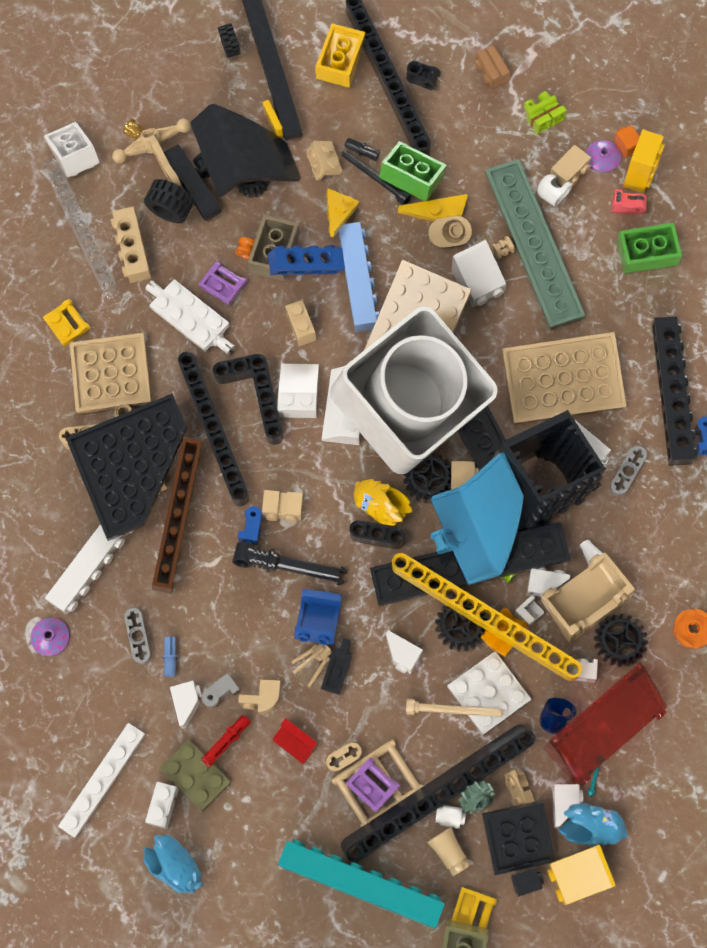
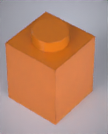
[614,125,640,158]

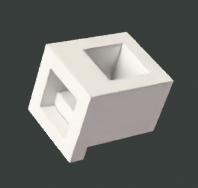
[567,659,598,683]

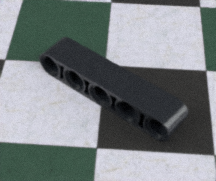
[164,144,221,221]

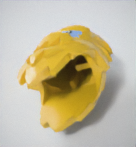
[353,479,413,526]

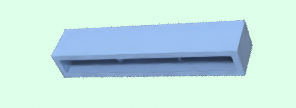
[339,222,379,333]

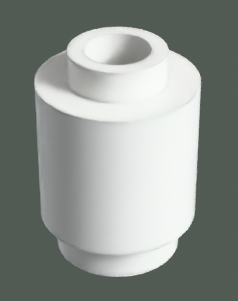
[435,805,466,829]

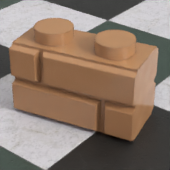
[474,45,511,89]

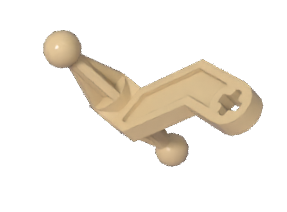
[112,118,190,187]

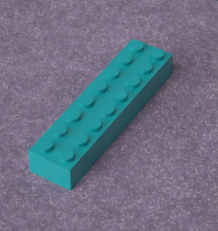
[278,839,445,929]

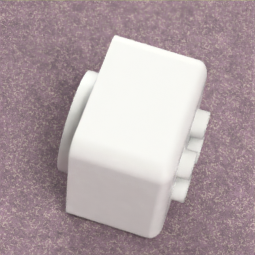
[330,307,497,474]

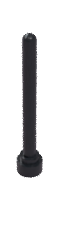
[341,150,412,205]

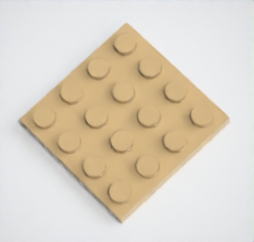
[70,333,152,414]

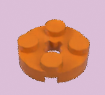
[672,609,707,650]

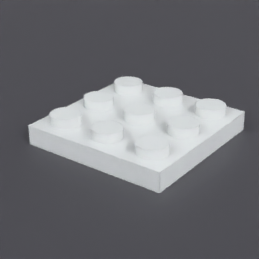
[447,651,532,735]

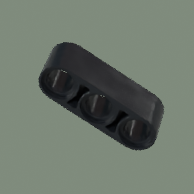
[349,520,405,549]

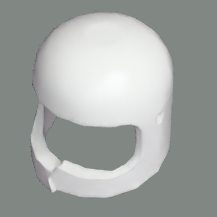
[537,174,573,207]

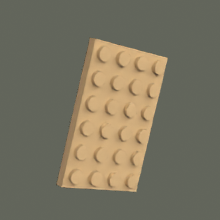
[364,260,472,350]
[502,332,627,424]

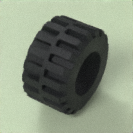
[144,179,194,223]

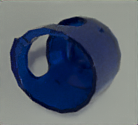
[539,698,577,734]

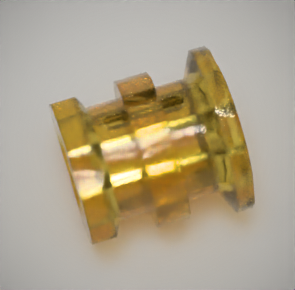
[122,119,145,141]

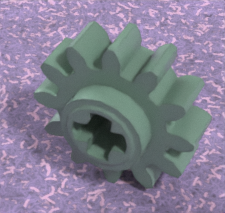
[458,781,496,814]

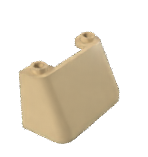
[541,552,635,643]

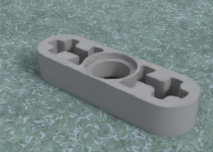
[610,446,647,497]
[124,608,151,665]

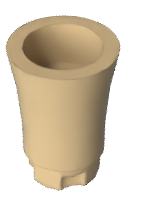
[427,827,470,876]

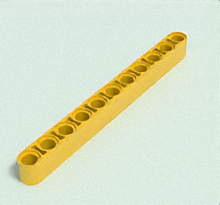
[392,553,582,681]

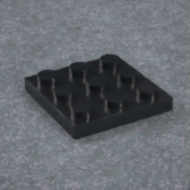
[482,800,555,875]

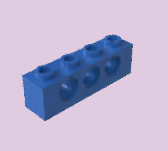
[268,245,345,275]

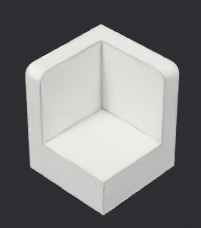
[514,595,544,629]

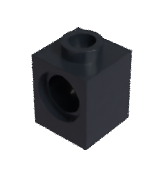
[510,868,544,897]

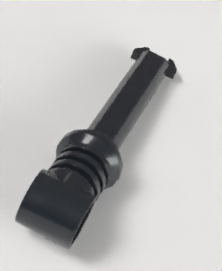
[232,541,347,585]

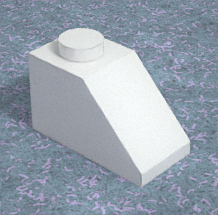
[386,630,423,674]
[170,681,202,729]
[552,784,583,828]

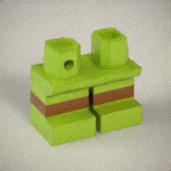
[524,91,567,135]

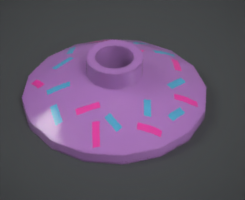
[586,140,621,173]
[30,617,70,656]

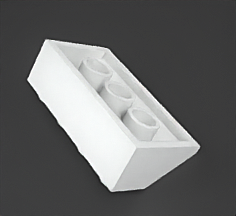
[322,366,361,445]

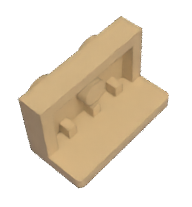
[306,141,343,181]

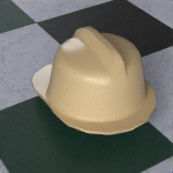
[428,216,472,247]

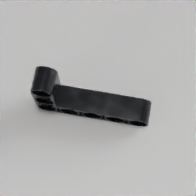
[213,354,283,445]

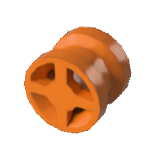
[235,237,255,259]

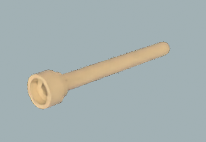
[406,699,504,717]

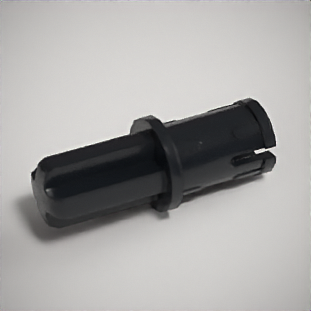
[344,138,380,161]

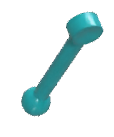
[587,755,604,796]

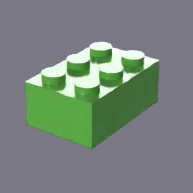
[379,141,446,202]
[616,223,682,274]

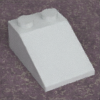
[44,122,100,178]
[278,364,319,418]

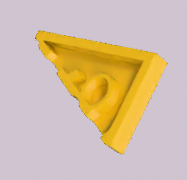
[326,188,359,237]
[398,194,468,222]

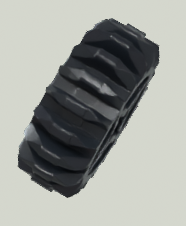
[403,452,451,503]
[435,603,488,652]
[593,613,648,668]

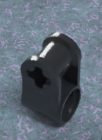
[406,61,441,90]

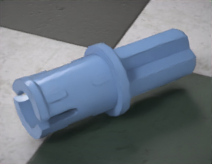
[162,636,178,677]

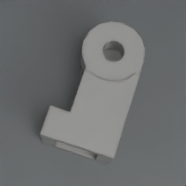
[202,673,241,709]

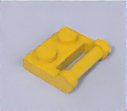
[43,299,91,347]
[451,887,497,928]

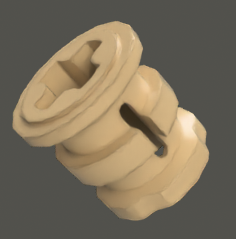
[491,236,515,259]

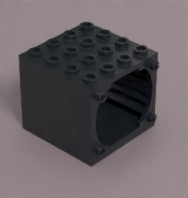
[492,410,606,531]

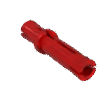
[201,715,251,767]

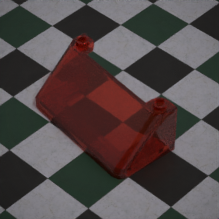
[544,662,667,786]

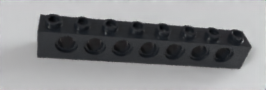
[652,316,697,466]

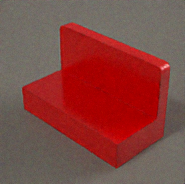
[272,718,318,764]

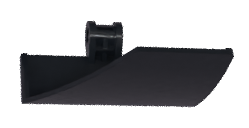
[190,104,301,197]

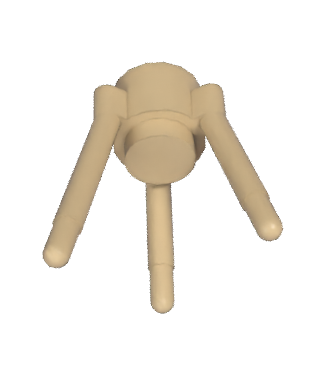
[291,644,332,687]

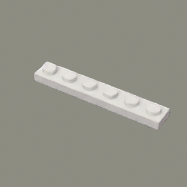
[58,723,146,838]

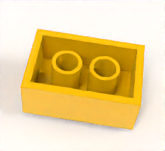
[623,130,665,194]

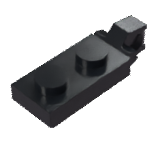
[321,638,353,695]

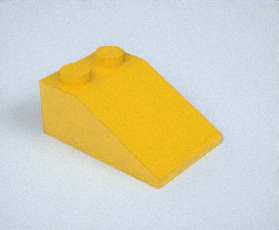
[315,24,365,88]

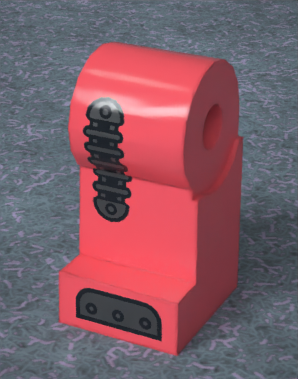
[612,189,647,214]

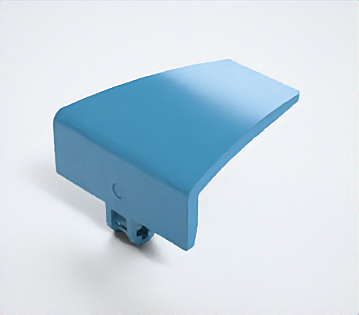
[430,452,524,585]

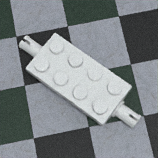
[146,279,235,355]

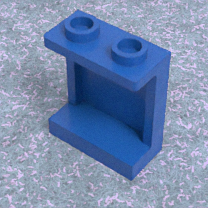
[294,589,342,645]

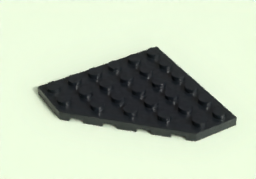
[66,394,187,541]

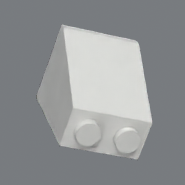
[451,240,506,307]

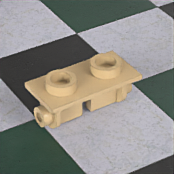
[504,769,535,806]

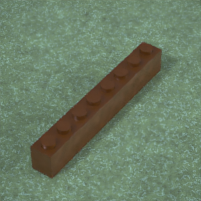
[152,437,202,594]

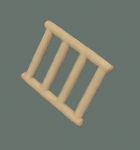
[331,739,423,827]

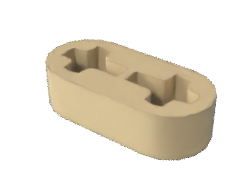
[326,743,362,772]

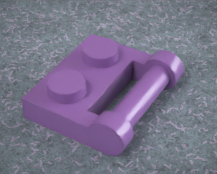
[198,261,248,306]
[346,757,401,813]

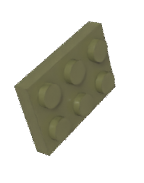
[159,739,231,812]

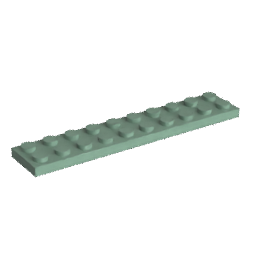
[485,159,585,330]

